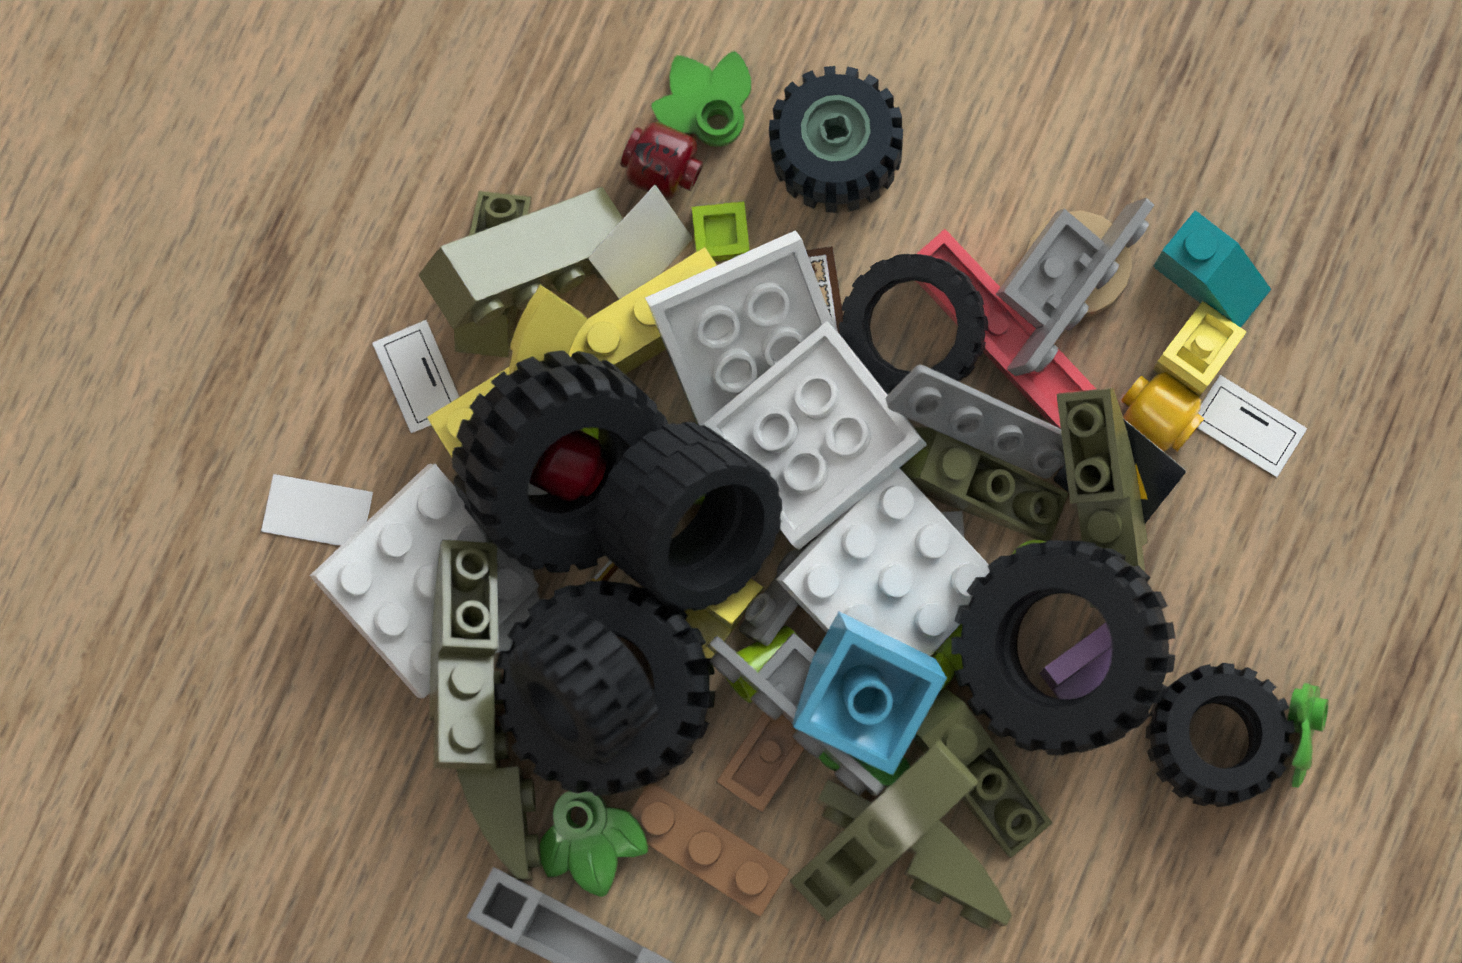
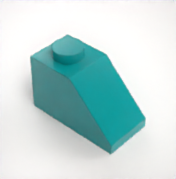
[1153,210,1271,328]

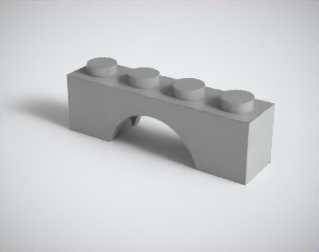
[466,867,674,963]

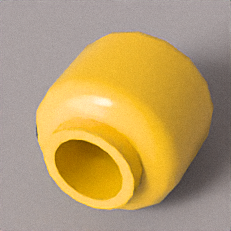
[1121,372,1205,452]

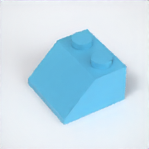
[792,611,947,775]

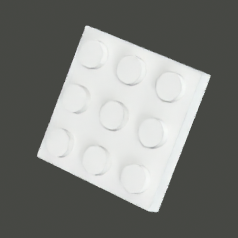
[645,230,835,426]
[703,321,927,550]
[309,464,540,698]
[776,468,990,656]

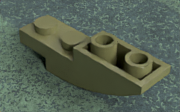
[1057,388,1148,608]
[429,539,498,770]
[456,671,541,881]
[790,740,979,922]
[816,780,1012,931]

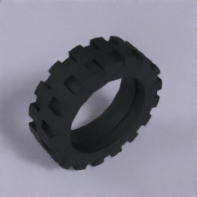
[839,254,988,394]

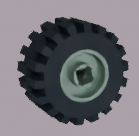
[769,66,903,213]

